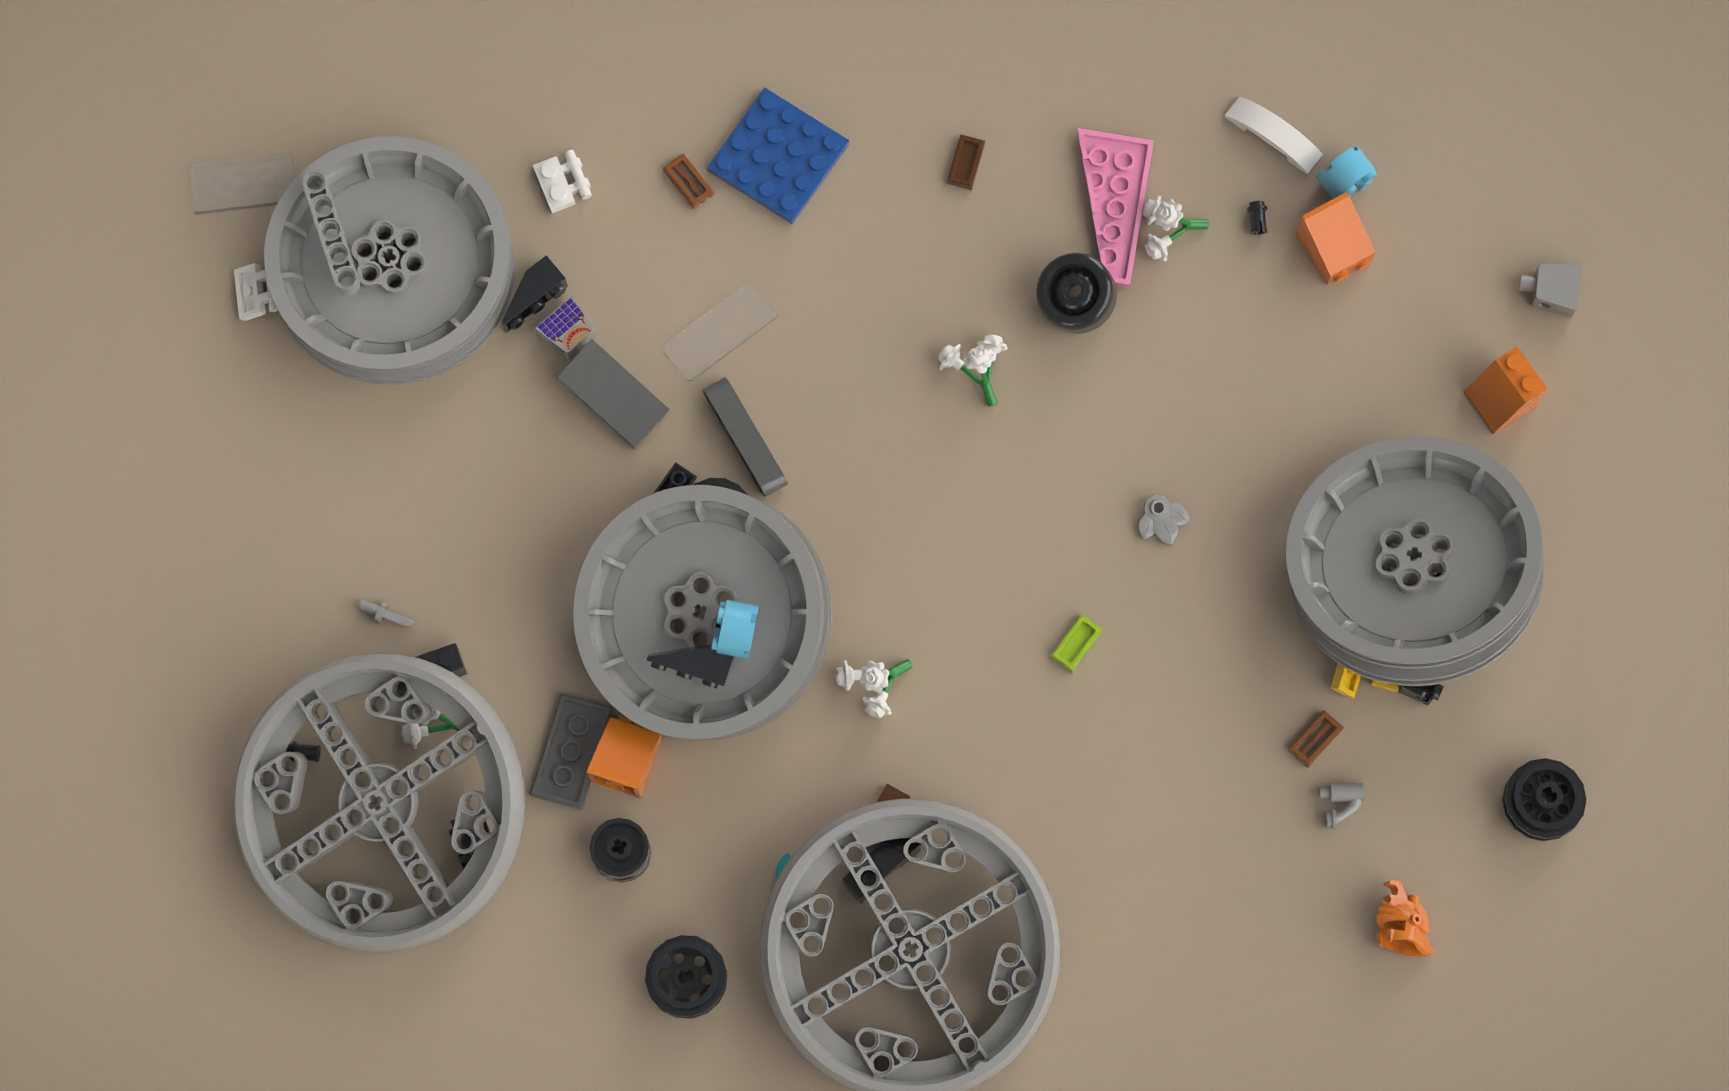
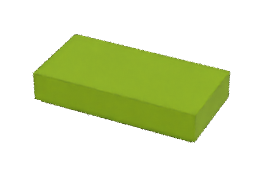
[1050,614,1103,673]

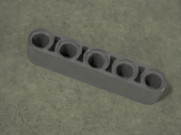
[703,377,788,497]

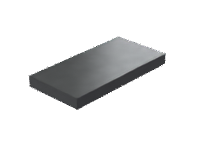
[557,339,670,448]
[530,693,613,810]

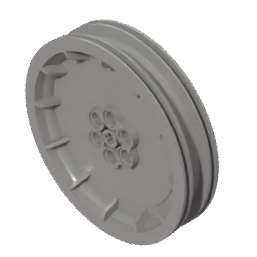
[264,136,515,384]
[1286,436,1544,686]
[573,485,832,739]

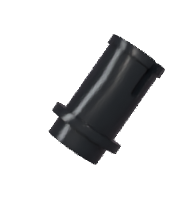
[1247,201,1268,235]
[286,741,321,762]

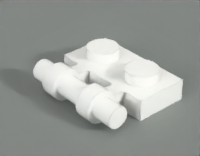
[533,150,592,213]
[234,263,278,321]

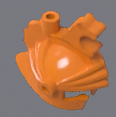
[1376,879,1435,957]

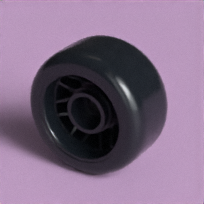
[1036,253,1117,334]

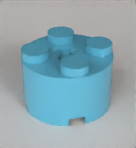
[1316,146,1377,199]
[711,600,759,659]

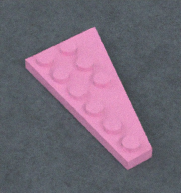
[1077,128,1154,288]

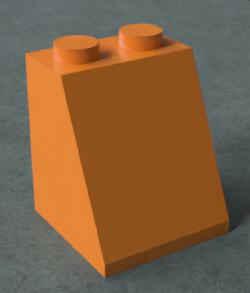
[1296,192,1375,285]
[1464,347,1547,434]
[587,716,663,799]

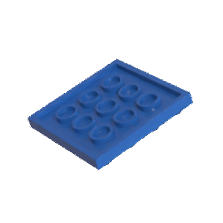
[707,87,850,224]

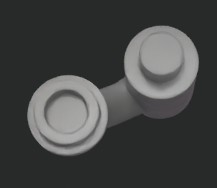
[1319,783,1364,829]

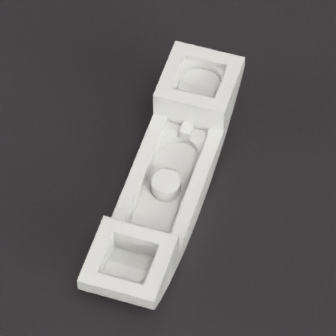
[1224,96,1323,175]

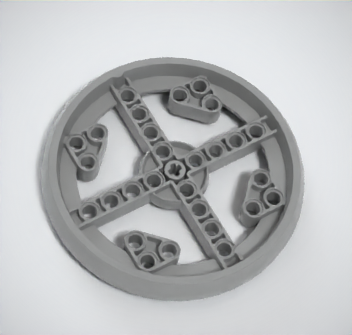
[233,653,526,952]
[760,799,1061,1091]

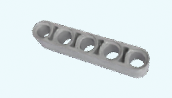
[302,170,360,296]

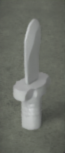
[358,599,415,626]

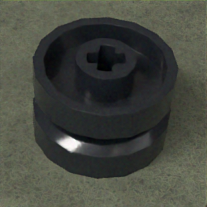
[589,818,652,883]

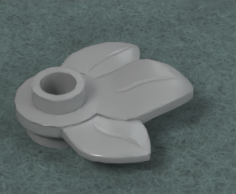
[1138,495,1190,545]

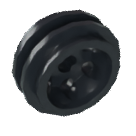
[1502,758,1587,841]
[645,935,728,1019]

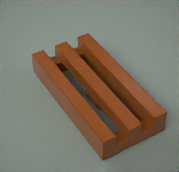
[663,153,714,209]
[1288,710,1344,768]

